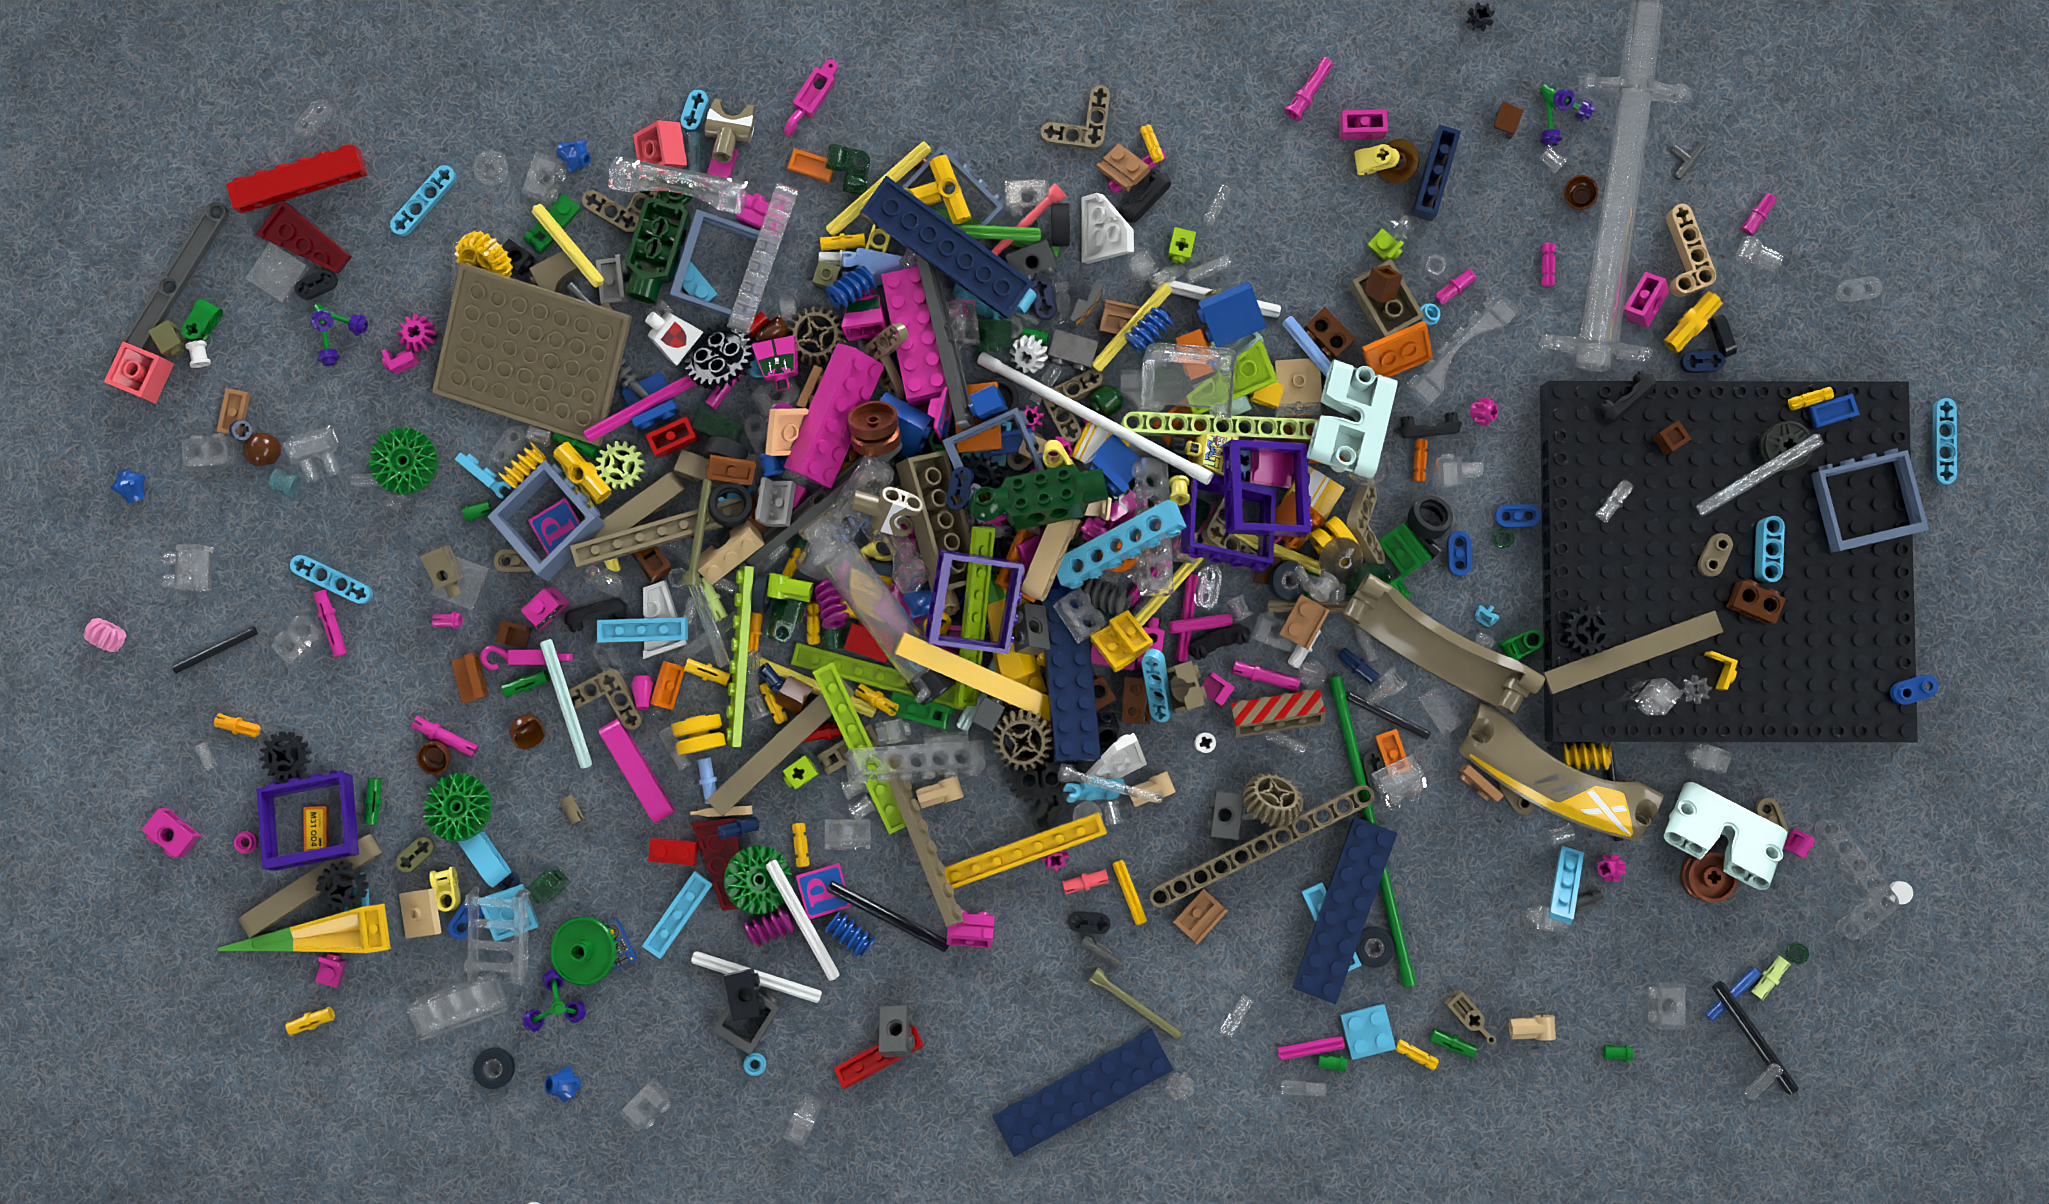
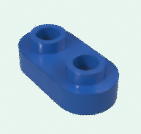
[1494,504,1541,528]
[1447,531,1472,576]
[1890,675,1938,705]
[448,897,484,940]

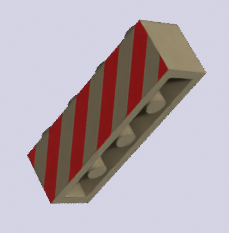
[1231,689,1325,738]

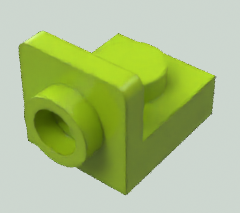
[1367,228,1404,262]

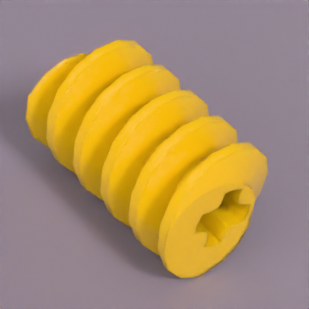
[498,442,547,489]
[1563,742,1611,771]

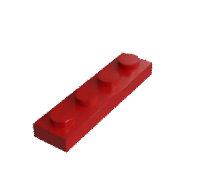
[834,1026,925,1090]

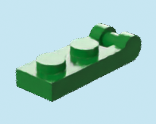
[523,193,581,254]
[890,692,954,730]

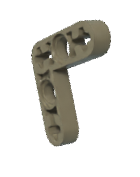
[1041,85,1110,150]
[582,175,662,234]
[865,322,908,400]
[1043,369,1104,447]
[1347,483,1385,567]
[1202,495,1257,570]
[568,668,644,730]

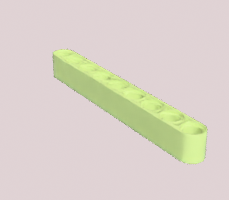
[1121,412,1318,442]

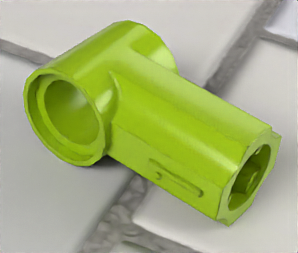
[766,573,813,602]

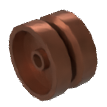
[848,401,901,456]
[1679,851,1738,902]

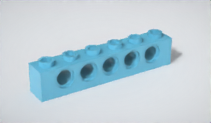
[1057,500,1186,589]

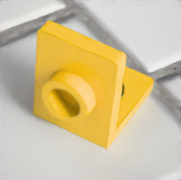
[1704,651,1738,690]

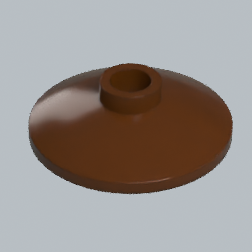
[1378,139,1420,184]

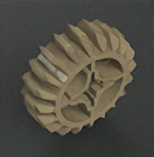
[787,306,846,366]
[992,709,1053,771]
[1242,772,1304,828]

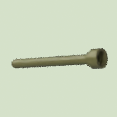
[682,478,712,586]
[1087,967,1182,1039]

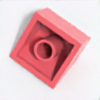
[633,120,687,178]
[104,342,174,404]

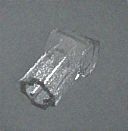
[1734,236,1784,274]

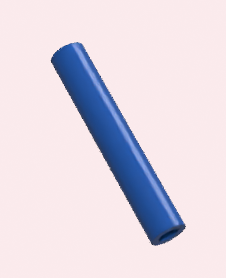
[1705,967,1762,1022]

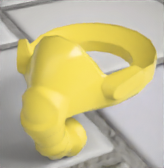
[860,534,898,561]

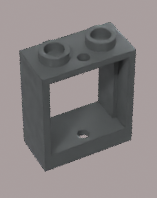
[712,987,782,1055]

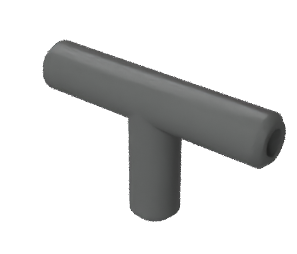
[1670,141,1706,180]

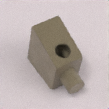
[420,545,463,599]

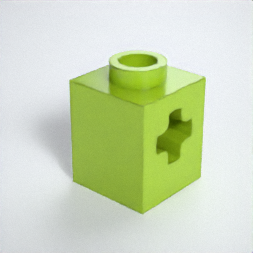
[1167,227,1196,264]
[783,755,820,790]

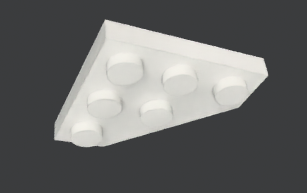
[1082,193,1134,264]
[1080,733,1147,782]

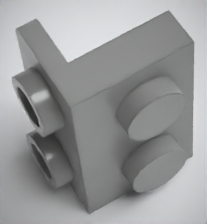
[596,254,629,304]
[755,477,796,527]

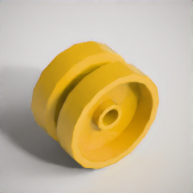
[1308,516,1363,574]
[671,714,726,756]

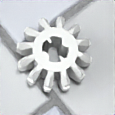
[1009,335,1048,373]

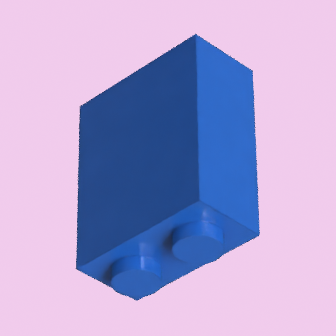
[1197,281,1267,348]
[879,392,933,458]

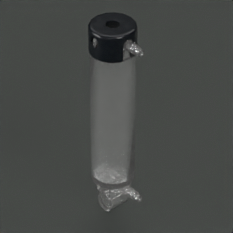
[804,516,957,705]

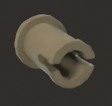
[560,794,585,825]

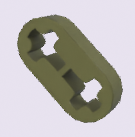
[396,836,436,873]

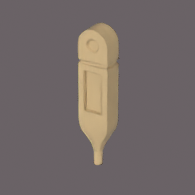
[690,805,753,817]

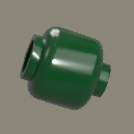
[1089,385,1123,418]

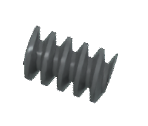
[1083,578,1133,616]

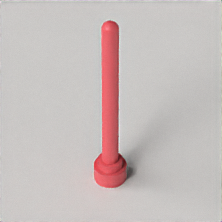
[991,183,1067,256]

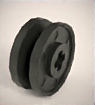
[1759,421,1814,471]

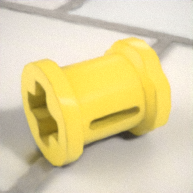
[1169,475,1190,506]

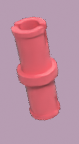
[1062,869,1109,895]

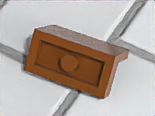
[705,455,756,485]
[452,653,489,703]

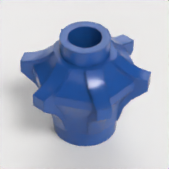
[556,139,591,173]
[110,469,146,503]
[902,586,932,620]
[545,1066,581,1102]

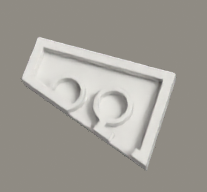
[643,581,687,659]

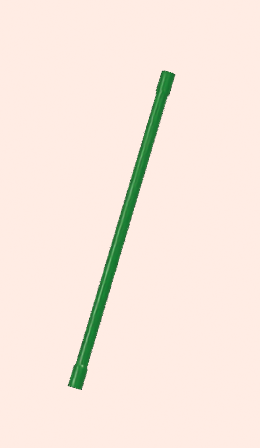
[1328,676,1417,987]

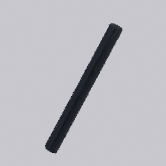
[827,881,949,952]
[1712,981,1799,1095]

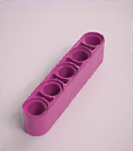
[599,718,675,823]

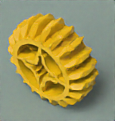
[454,231,513,277]

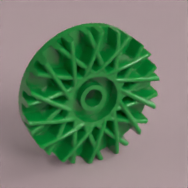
[368,427,438,495]
[423,773,492,842]
[724,845,792,914]
[550,916,619,985]

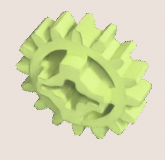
[596,441,645,490]

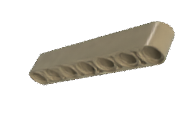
[238,834,383,938]

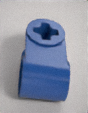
[758,453,787,477]

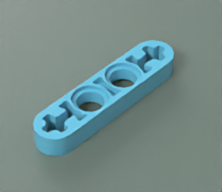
[390,165,457,237]
[1932,398,1957,485]
[290,555,373,604]
[1142,649,1173,722]

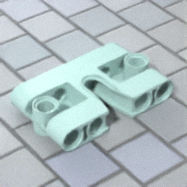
[1307,359,1397,479]
[1664,782,1787,890]

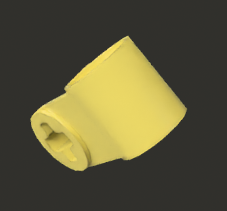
[1354,144,1400,175]
[1043,440,1075,469]
[430,866,461,911]

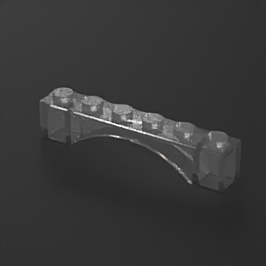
[608,156,748,214]
[1405,292,1520,409]

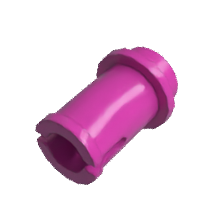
[432,611,463,629]

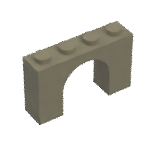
[529,243,614,310]

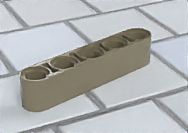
[590,471,686,540]

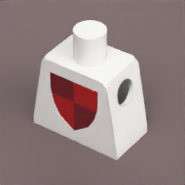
[645,312,703,365]

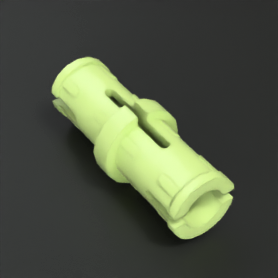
[698,578,728,622]
[1751,955,1791,1001]

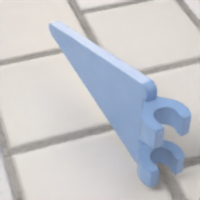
[842,248,918,288]

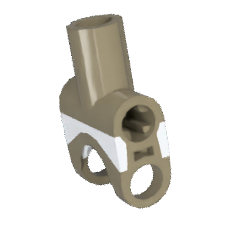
[705,99,755,163]
[850,487,923,536]

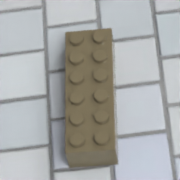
[896,450,971,592]

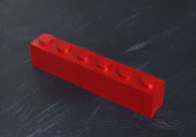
[226,144,368,214]

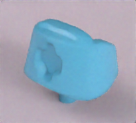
[748,356,764,378]
[1475,605,1500,627]

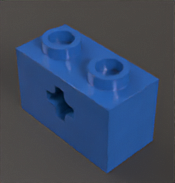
[968,384,1009,422]

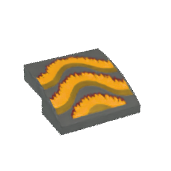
[1069,281,1104,329]

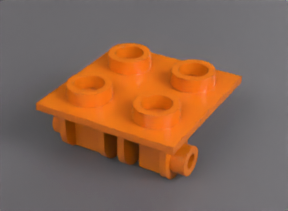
[1275,491,1326,551]

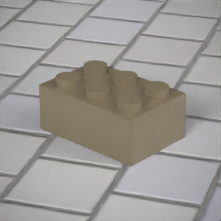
[1349,259,1425,340]

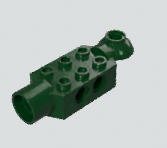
[625,174,694,304]
[968,464,1109,530]

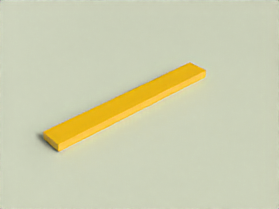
[894,632,1051,721]
[945,812,1107,889]

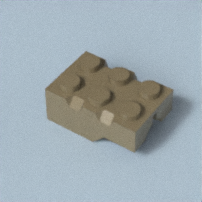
[1167,661,1207,714]

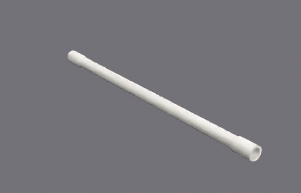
[977,352,1213,485]

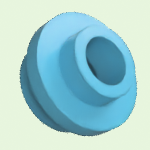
[1420,304,1440,326]
[743,1053,766,1076]

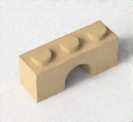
[698,519,764,585]

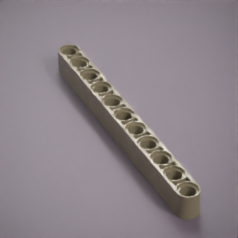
[1150,785,1374,908]

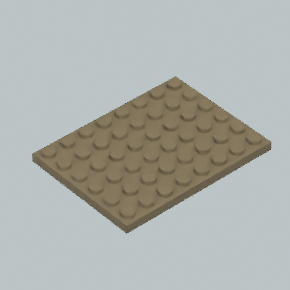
[432,263,632,446]

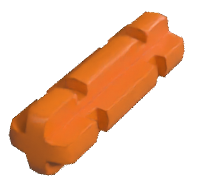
[1412,438,1428,482]

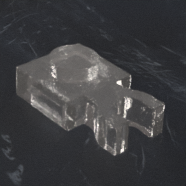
[584,565,625,597]

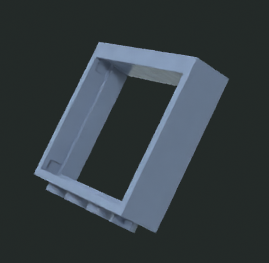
[902,146,1007,242]
[669,209,776,323]
[942,408,1045,525]
[1811,448,1929,553]
[488,460,606,581]

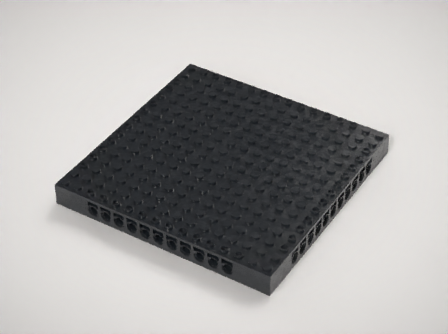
[1540,381,1918,743]

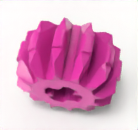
[397,314,437,353]

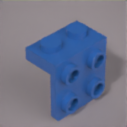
[622,373,680,431]
[1083,434,1143,497]

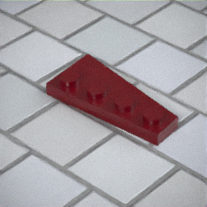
[255,200,352,274]
[691,818,740,911]

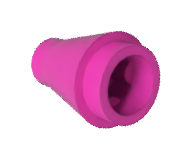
[631,675,653,710]

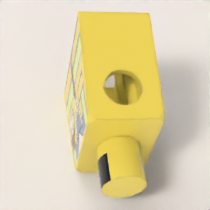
[1184,434,1239,476]

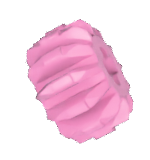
[83,618,126,652]

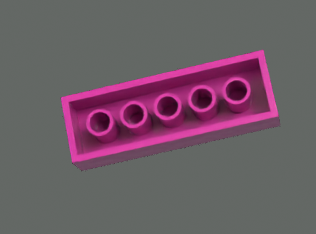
[881,266,947,407]
[784,343,885,489]

